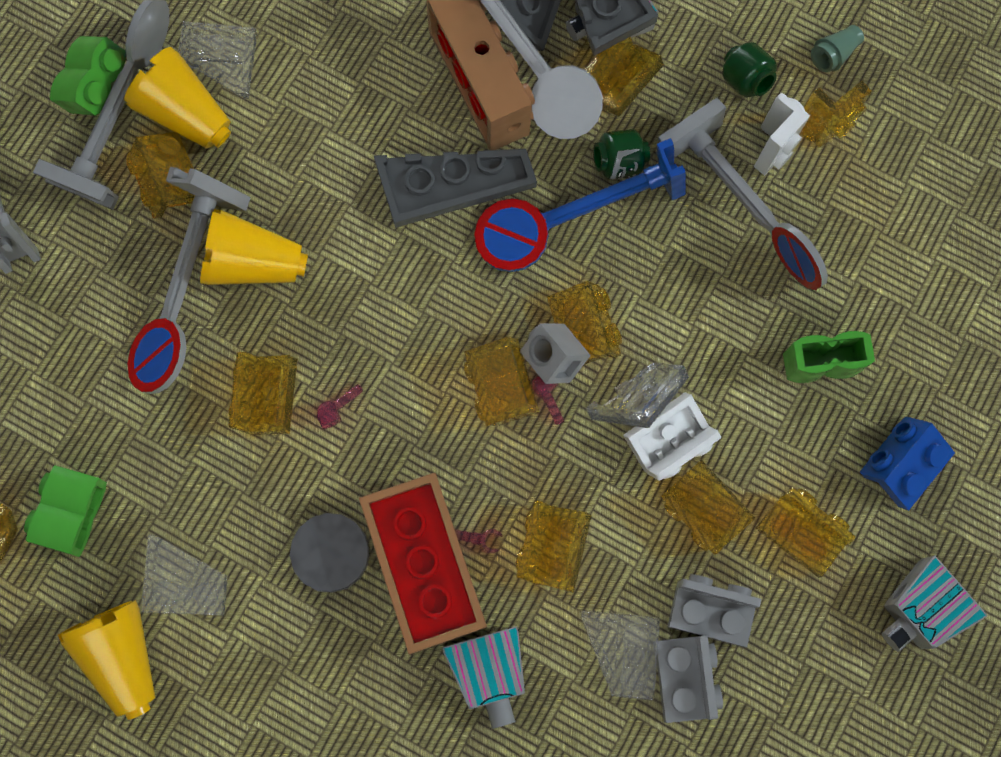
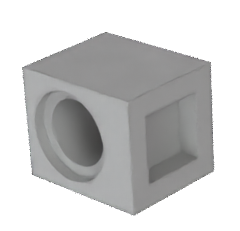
[520,323,591,384]

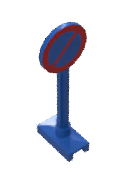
[474,138,686,272]

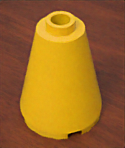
[124,47,231,149]
[200,209,308,285]
[58,600,155,720]

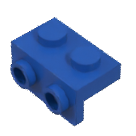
[860,417,955,511]

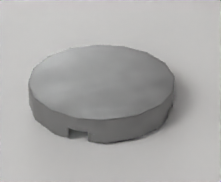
[290,513,369,593]

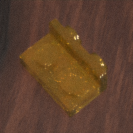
[547,281,622,365]

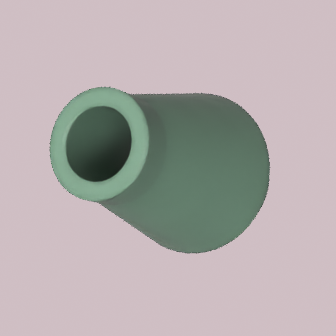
[811,25,864,72]

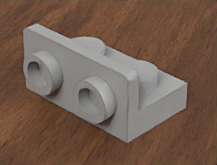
[667,574,761,648]
[654,636,723,723]

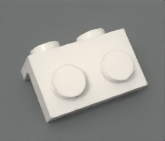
[754,93,810,176]
[623,392,721,481]

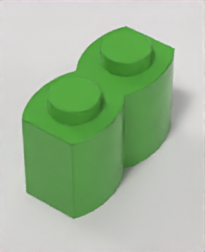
[50,36,126,116]
[783,331,875,383]
[24,465,107,557]

